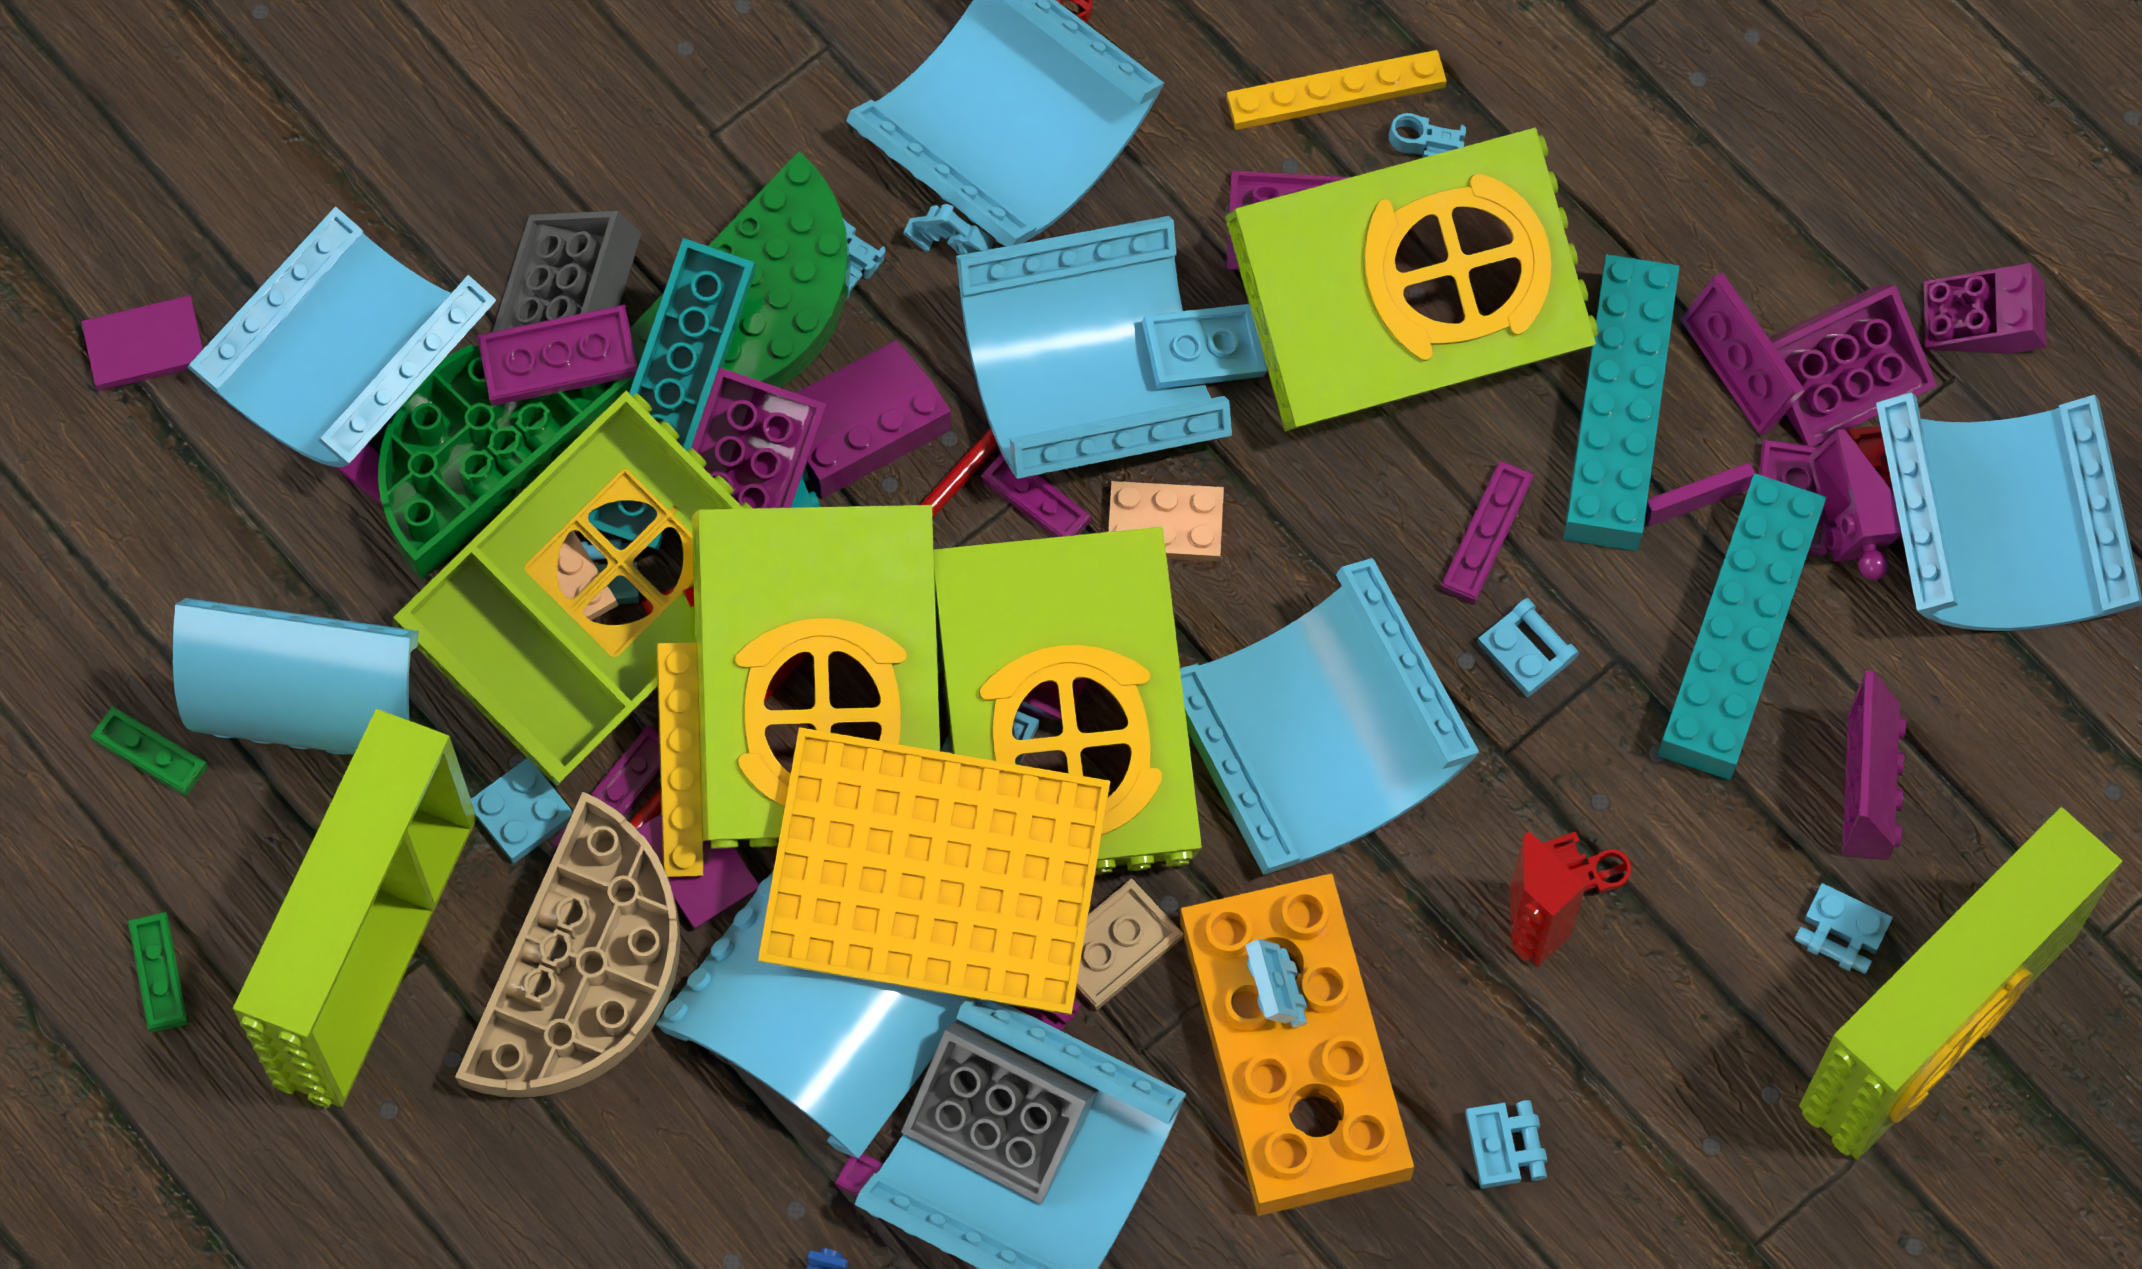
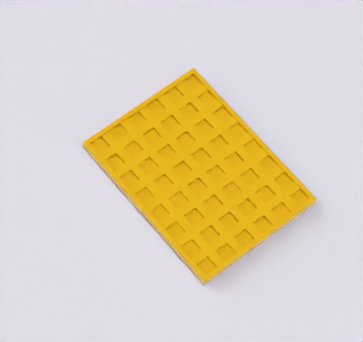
[758,727,1110,1015]

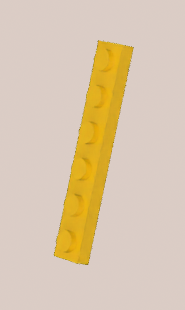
[1227,50,1447,130]
[657,642,704,877]

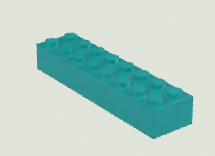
[588,238,757,551]
[1563,254,1679,551]
[1658,473,1826,780]

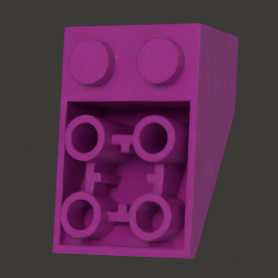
[1924,263,2046,354]

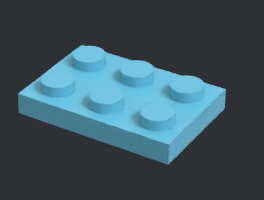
[1142,304,1267,389]

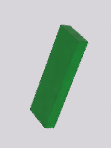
[90,706,208,797]
[128,912,189,1033]

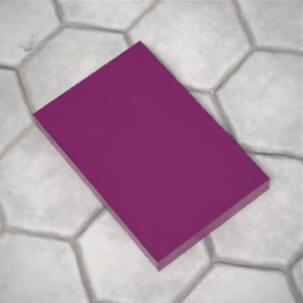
[81,295,203,391]
[1758,440,1828,556]
[636,814,759,931]

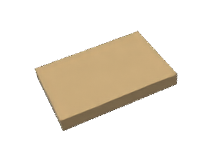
[1076,878,1184,1011]

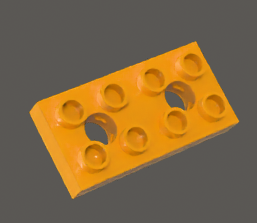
[1180,873,1414,1216]

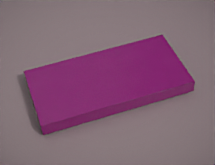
[1680,273,1805,436]
[477,305,638,406]

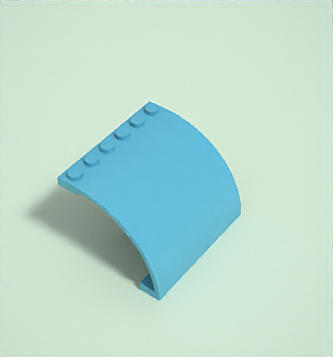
[846,0,1164,246]
[188,206,496,467]
[956,216,1232,479]
[1876,392,2142,631]
[1180,558,1479,875]
[173,598,419,755]
[656,870,967,1159]
[855,998,1186,1269]

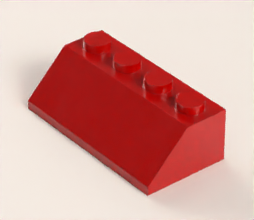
[1510,831,1586,967]

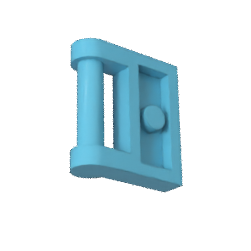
[1477,598,1579,698]

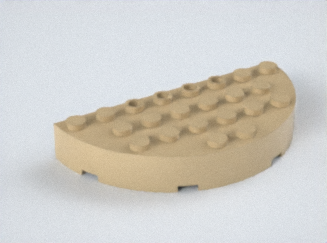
[455,792,680,1098]

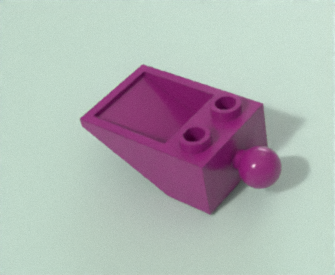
[1809,429,1902,580]

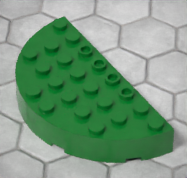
[630,151,851,388]
[378,344,635,580]

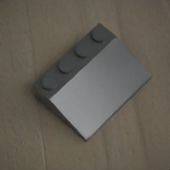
[492,211,641,332]
[901,1020,1099,1204]

